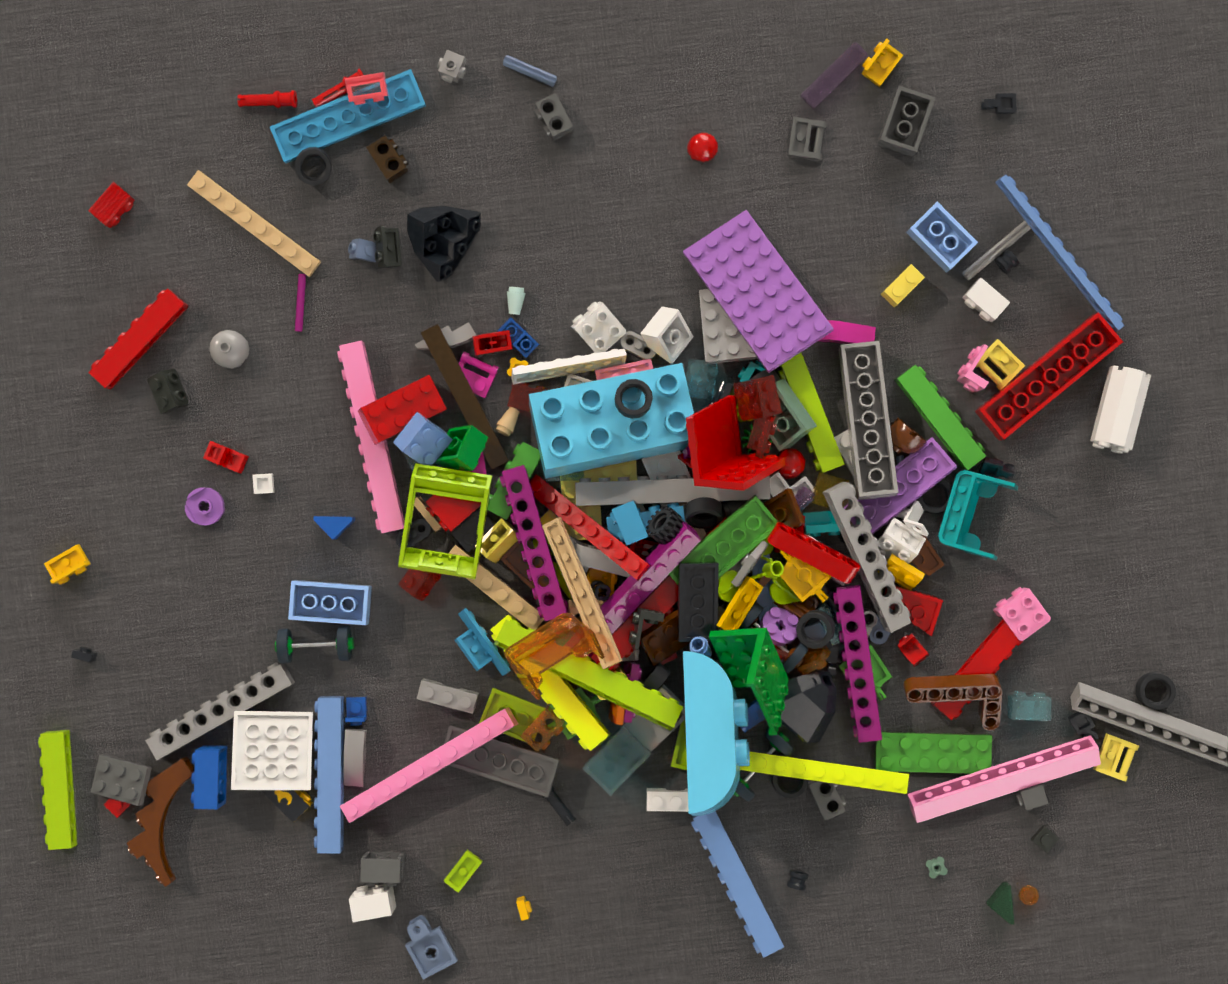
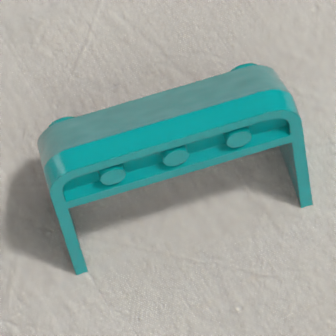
[938,470,1018,561]

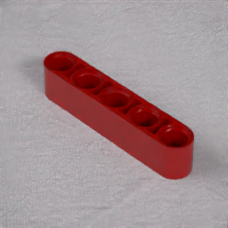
[767,522,861,584]

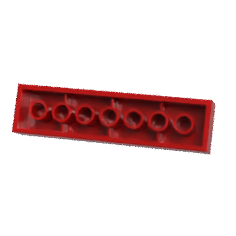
[975,312,1123,441]

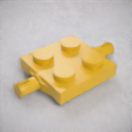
[780,550,831,603]

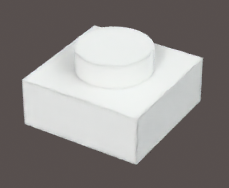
[253,473,274,494]

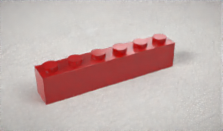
[88,288,189,390]
[931,619,1024,720]

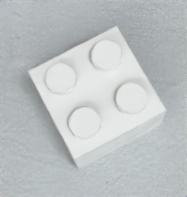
[349,883,396,922]

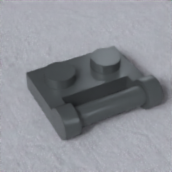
[787,117,827,161]

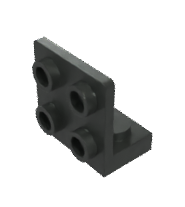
[629,608,664,650]

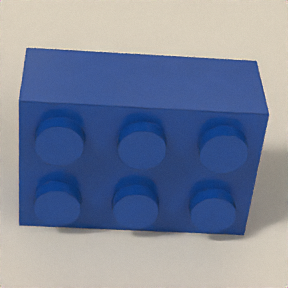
[191,745,227,809]

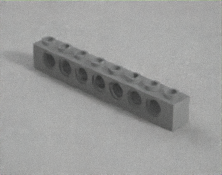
[823,482,911,633]
[145,662,295,761]

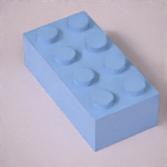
[288,580,372,625]

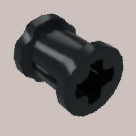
[590,580,611,601]

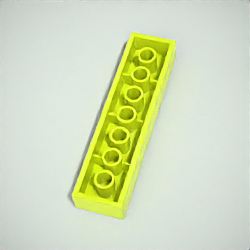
[490,615,611,751]

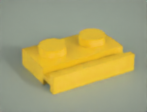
[878,554,925,590]

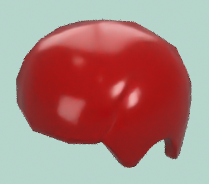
[687,133,718,162]
[777,448,806,479]

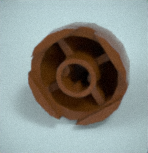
[890,417,926,454]

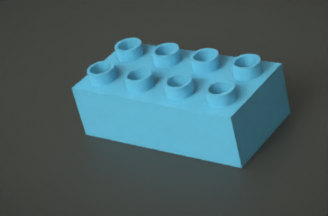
[529,363,694,479]

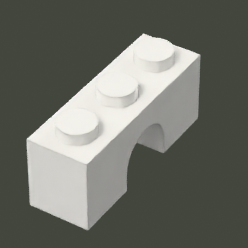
[646,788,689,812]

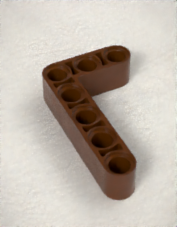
[903,674,1002,731]

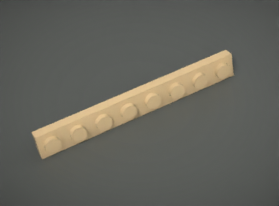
[187,170,321,277]
[542,517,623,669]

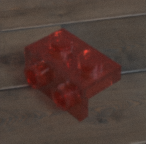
[507,383,547,412]
[747,411,777,458]
[398,569,442,601]

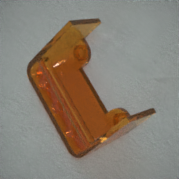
[504,613,605,700]

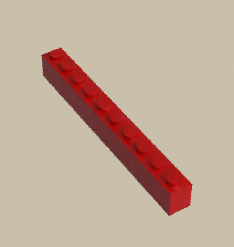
[591,517,727,672]

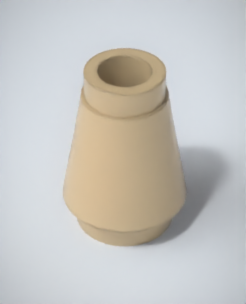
[496,407,520,437]

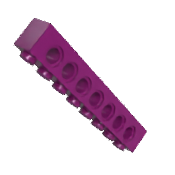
[500,465,568,621]
[833,584,882,743]

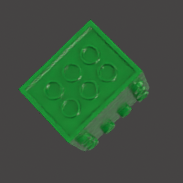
[709,628,789,735]

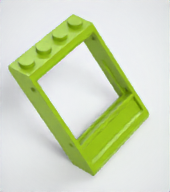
[398,463,492,579]

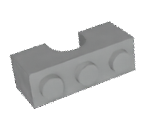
[417,678,479,714]

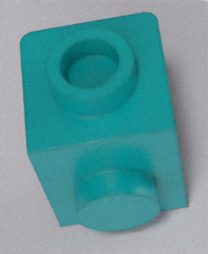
[738,361,765,386]

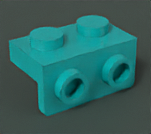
[802,511,840,537]

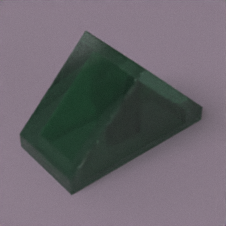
[986,882,1014,925]

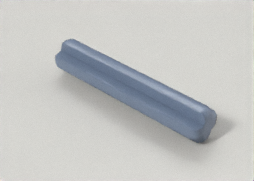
[503,55,557,87]

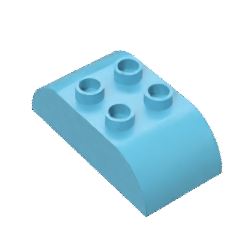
[683,651,750,816]

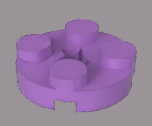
[185,487,225,525]
[760,607,799,646]

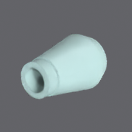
[507,287,526,315]

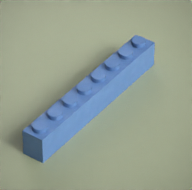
[314,696,344,853]
[691,811,784,958]

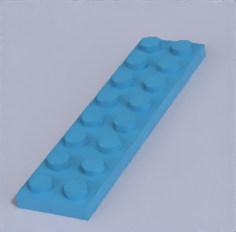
[270,69,426,163]

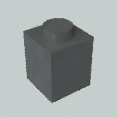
[1015,784,1048,810]

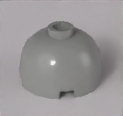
[209,330,249,369]

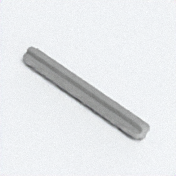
[962,221,1031,280]

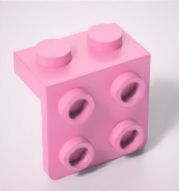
[957,344,989,393]
[993,587,1051,641]

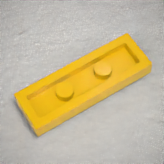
[716,576,764,630]

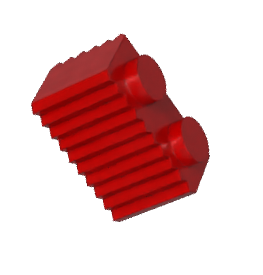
[88,182,135,228]

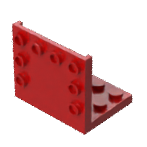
[686,395,785,491]

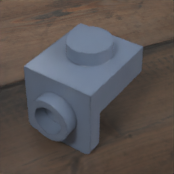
[348,239,376,263]

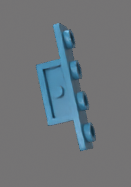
[454,608,511,676]

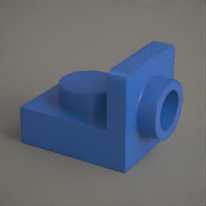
[345,696,367,725]

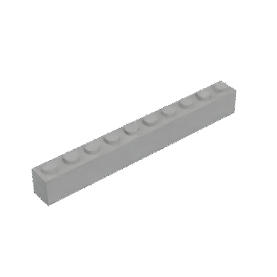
[575,475,770,506]
[1070,682,1228,767]

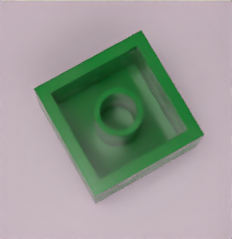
[436,425,488,471]

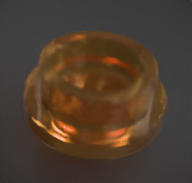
[1019,885,1039,905]

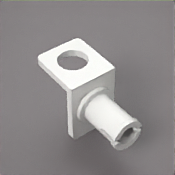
[896,500,929,536]

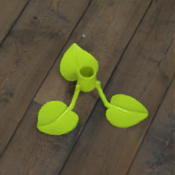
[718,536,800,604]

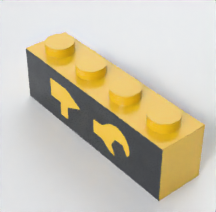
[261,790,313,822]

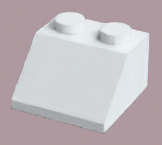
[640,307,694,364]

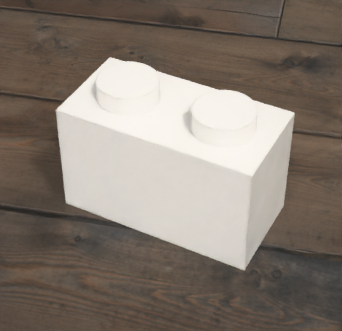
[962,278,1010,322]

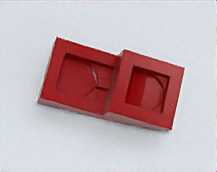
[203,441,249,474]

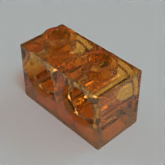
[520,706,565,752]

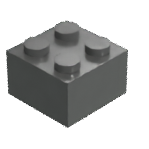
[360,851,405,886]

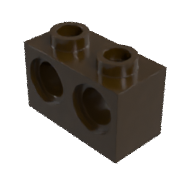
[366,135,408,183]

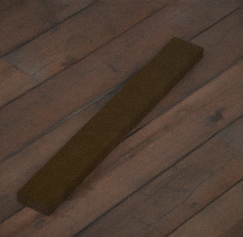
[421,324,509,469]

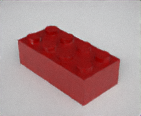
[358,375,447,445]

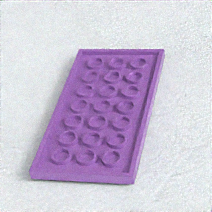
[683,210,834,373]

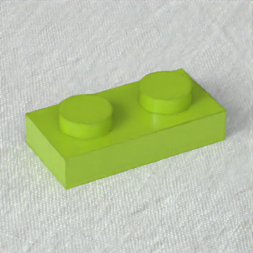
[444,849,482,893]

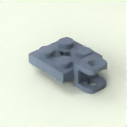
[405,915,458,979]

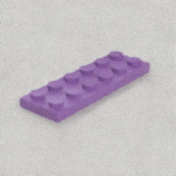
[844,437,957,537]

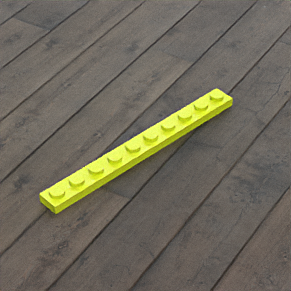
[740,752,909,794]

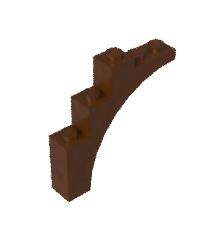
[127,756,195,887]

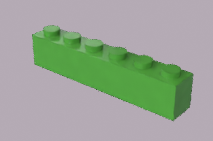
[894,365,986,470]

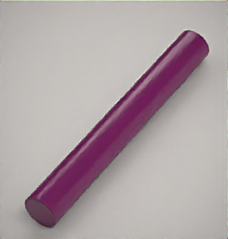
[295,274,306,332]

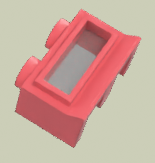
[344,72,389,105]

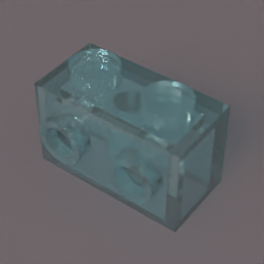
[1008,691,1051,721]

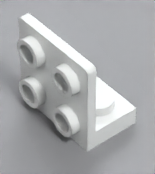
[878,517,926,564]

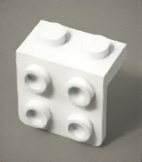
[571,301,626,353]

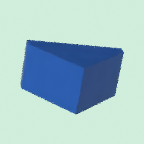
[314,516,355,540]

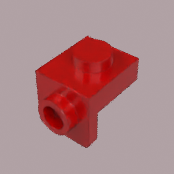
[897,633,929,667]

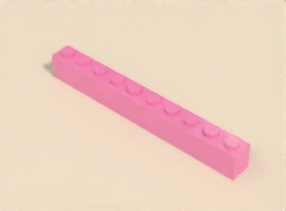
[337,341,405,533]
[340,707,518,823]
[907,735,1101,823]

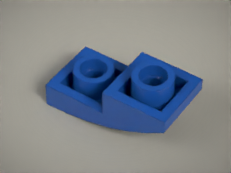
[497,317,539,358]

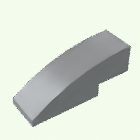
[415,322,476,350]
[343,728,367,787]

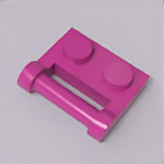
[459,351,499,398]

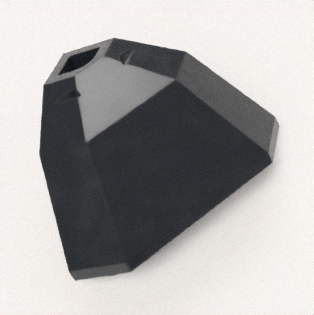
[407,206,481,282]
[781,671,836,744]

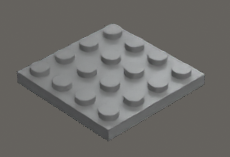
[699,289,758,364]

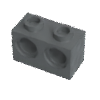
[534,92,574,141]
[808,780,847,821]

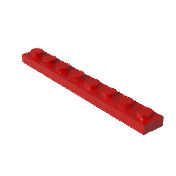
[530,474,650,581]

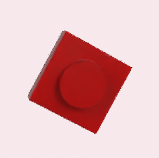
[104,798,132,818]

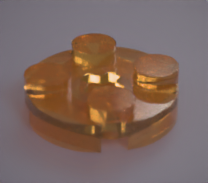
[795,645,831,676]

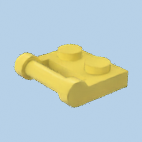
[976,339,1025,390]
[1093,733,1139,782]

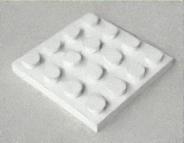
[231,711,313,790]

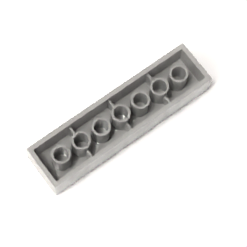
[838,341,898,500]

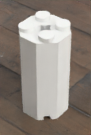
[1090,366,1151,454]

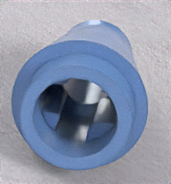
[690,637,712,658]

